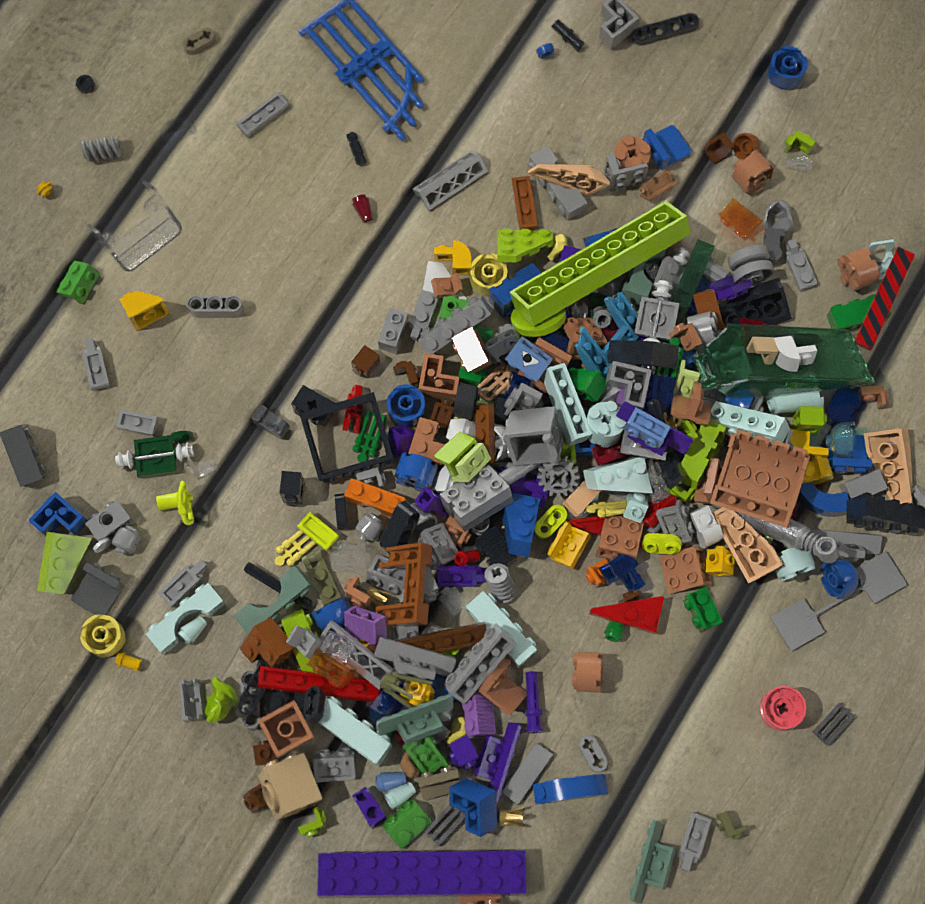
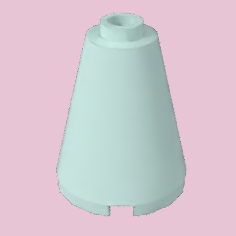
[767,373,824,414]

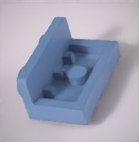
[624,408,671,449]

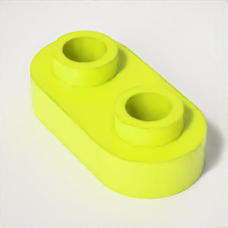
[534,505,567,539]
[642,533,682,554]

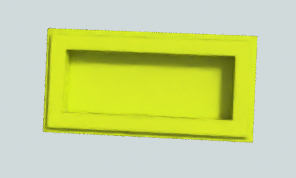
[297,512,339,552]

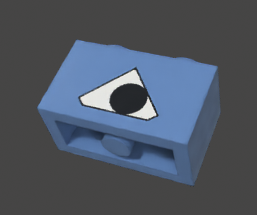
[505,336,553,382]

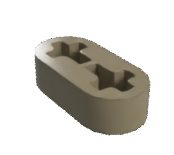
[183,28,215,55]

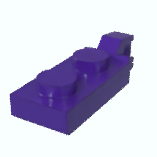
[437,566,487,587]

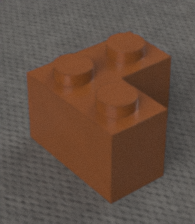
[240,617,295,667]

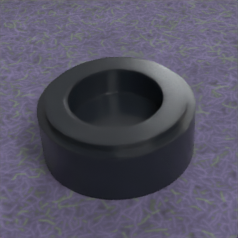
[76,75,95,94]

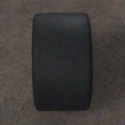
[453,383,478,420]

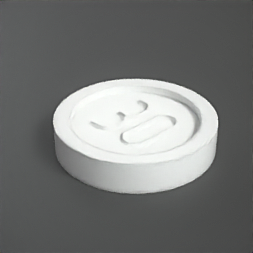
[93,537,112,553]

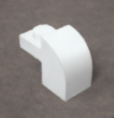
[774,336,817,372]
[689,505,723,548]

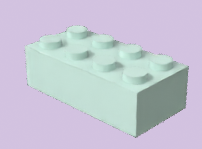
[318,696,392,767]

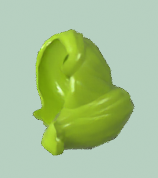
[205,676,238,724]

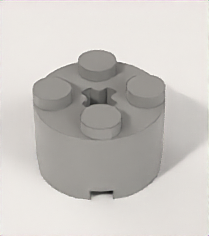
[687,311,723,354]

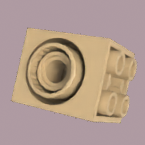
[258,752,322,821]

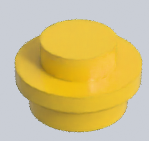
[36,181,54,198]

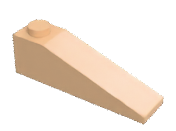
[528,164,610,196]
[864,427,914,504]
[712,507,783,583]

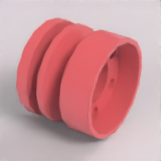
[759,686,806,731]

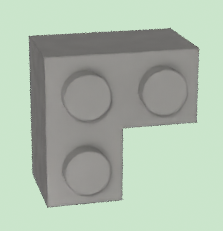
[599,0,639,49]
[606,361,651,410]

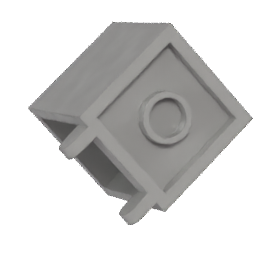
[503,406,564,466]

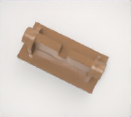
[639,170,679,201]

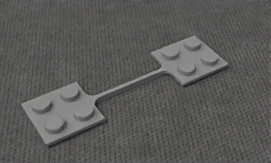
[770,551,907,651]

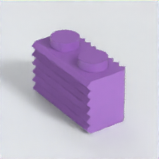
[344,606,387,644]
[462,694,496,737]

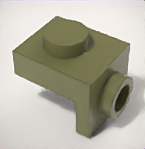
[715,811,747,840]

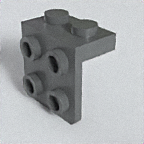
[71,563,124,615]

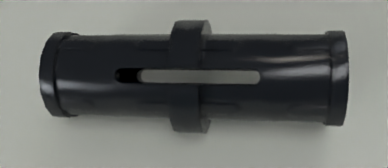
[551,19,584,51]

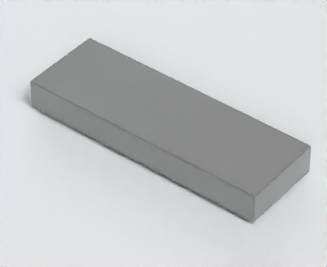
[236,92,290,138]
[502,743,553,805]

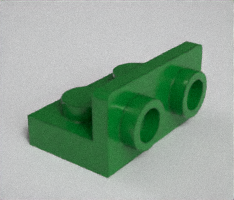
[683,587,723,632]

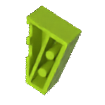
[680,419,726,490]
[37,532,92,594]
[281,608,328,673]

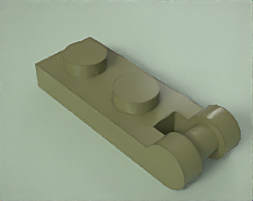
[301,549,341,606]

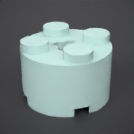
[587,401,626,447]
[775,548,815,581]

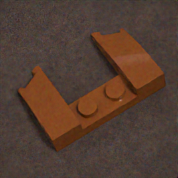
[376,542,433,626]

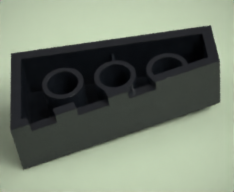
[846,492,925,535]

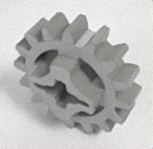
[537,456,580,497]

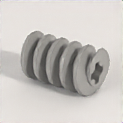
[81,135,122,162]
[485,564,516,603]

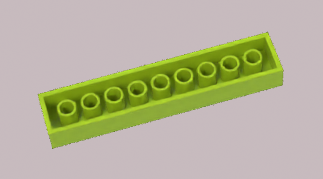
[510,201,691,326]

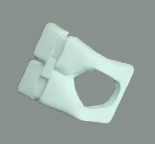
[868,239,895,281]

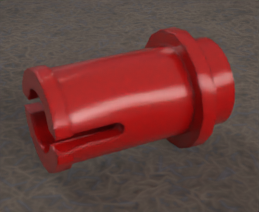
[454,549,480,566]

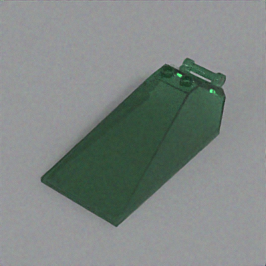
[692,324,875,398]

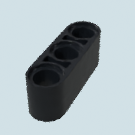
[380,501,420,554]

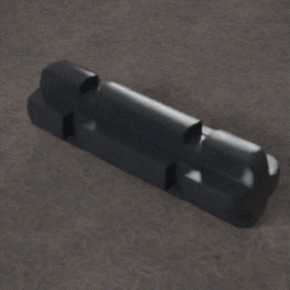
[346,132,366,166]

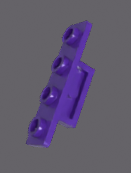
[616,401,693,456]
[494,466,569,508]
[474,722,521,803]

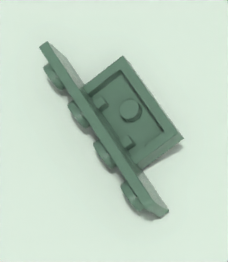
[377,694,453,744]
[630,819,676,904]

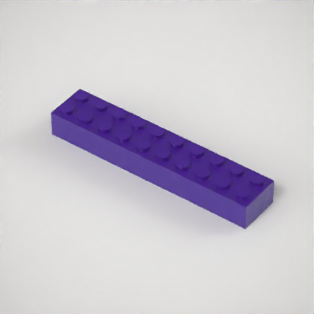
[317,851,526,898]

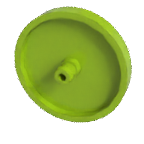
[511,308,566,337]

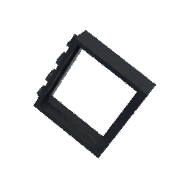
[299,392,394,483]

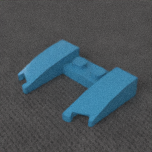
[575,292,639,379]

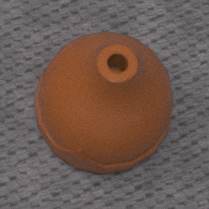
[733,133,761,160]

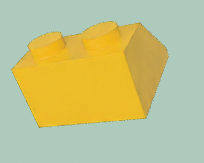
[119,291,170,331]

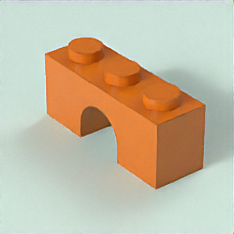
[344,478,406,518]

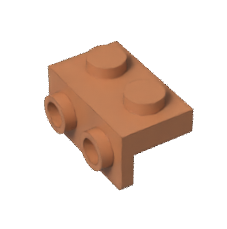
[344,575,371,610]

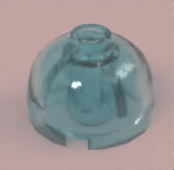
[826,421,856,459]

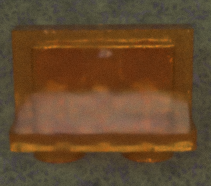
[718,198,762,238]

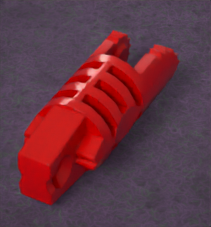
[342,384,363,434]

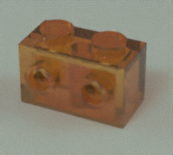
[307,647,357,687]

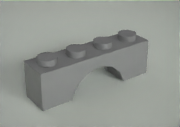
[528,146,587,221]

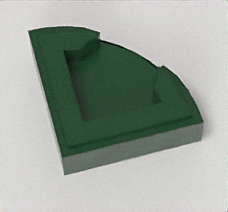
[171,431,194,445]

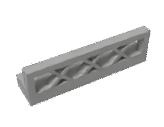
[413,150,488,210]
[319,620,394,690]

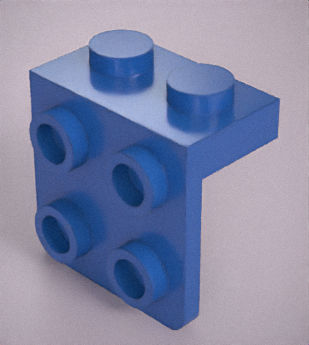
[643,125,691,170]
[828,434,872,474]

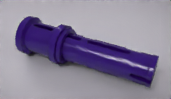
[525,671,544,734]

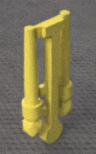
[586,501,627,518]
[275,530,316,567]

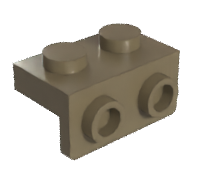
[418,767,460,800]

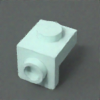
[623,492,648,523]

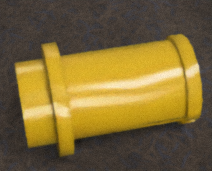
[115,652,142,672]

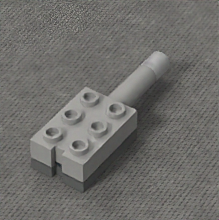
[440,463,542,532]

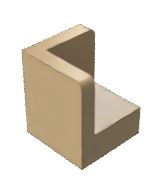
[746,337,779,365]

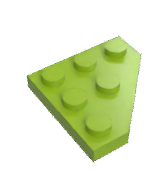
[497,228,553,262]

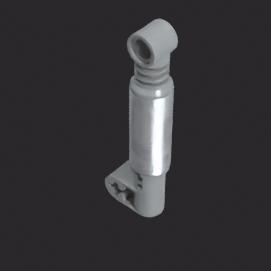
[711,504,839,563]

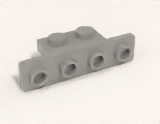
[810,529,882,560]
[374,637,456,680]

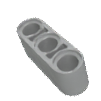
[187,296,244,318]
[241,670,262,731]

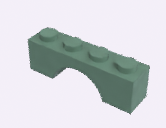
[622,249,666,307]
[234,566,313,635]

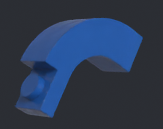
[798,482,849,517]
[533,774,608,805]

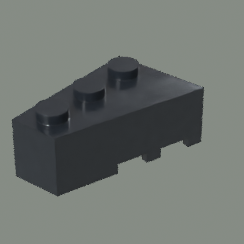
[607,340,679,370]

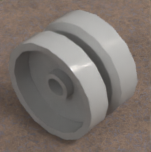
[727,245,775,285]

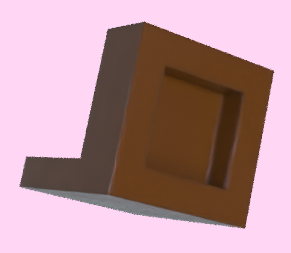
[704,132,735,164]

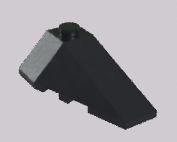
[718,278,792,326]

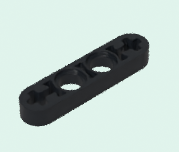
[632,13,699,46]
[234,657,281,718]

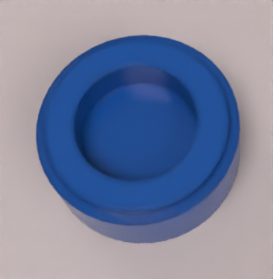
[536,43,555,58]

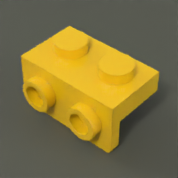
[548,521,591,569]

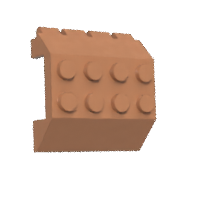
[710,429,810,528]

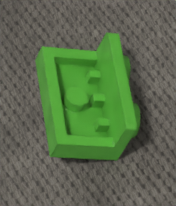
[57,261,100,304]
[402,736,449,774]
[382,799,432,849]

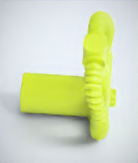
[156,481,194,525]

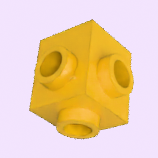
[706,546,735,577]
[400,680,435,707]

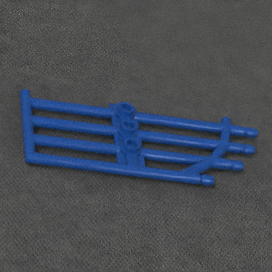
[298,0,424,141]

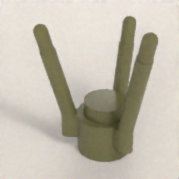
[380,671,433,709]

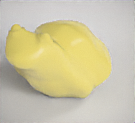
[547,234,568,261]
[444,716,466,747]

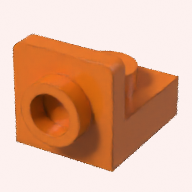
[585,558,616,588]

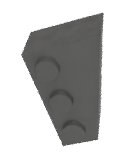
[0,424,46,487]

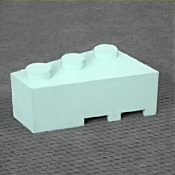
[583,455,652,493]

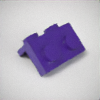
[710,275,753,301]

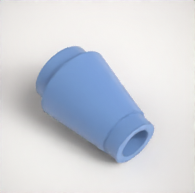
[375,772,406,792]

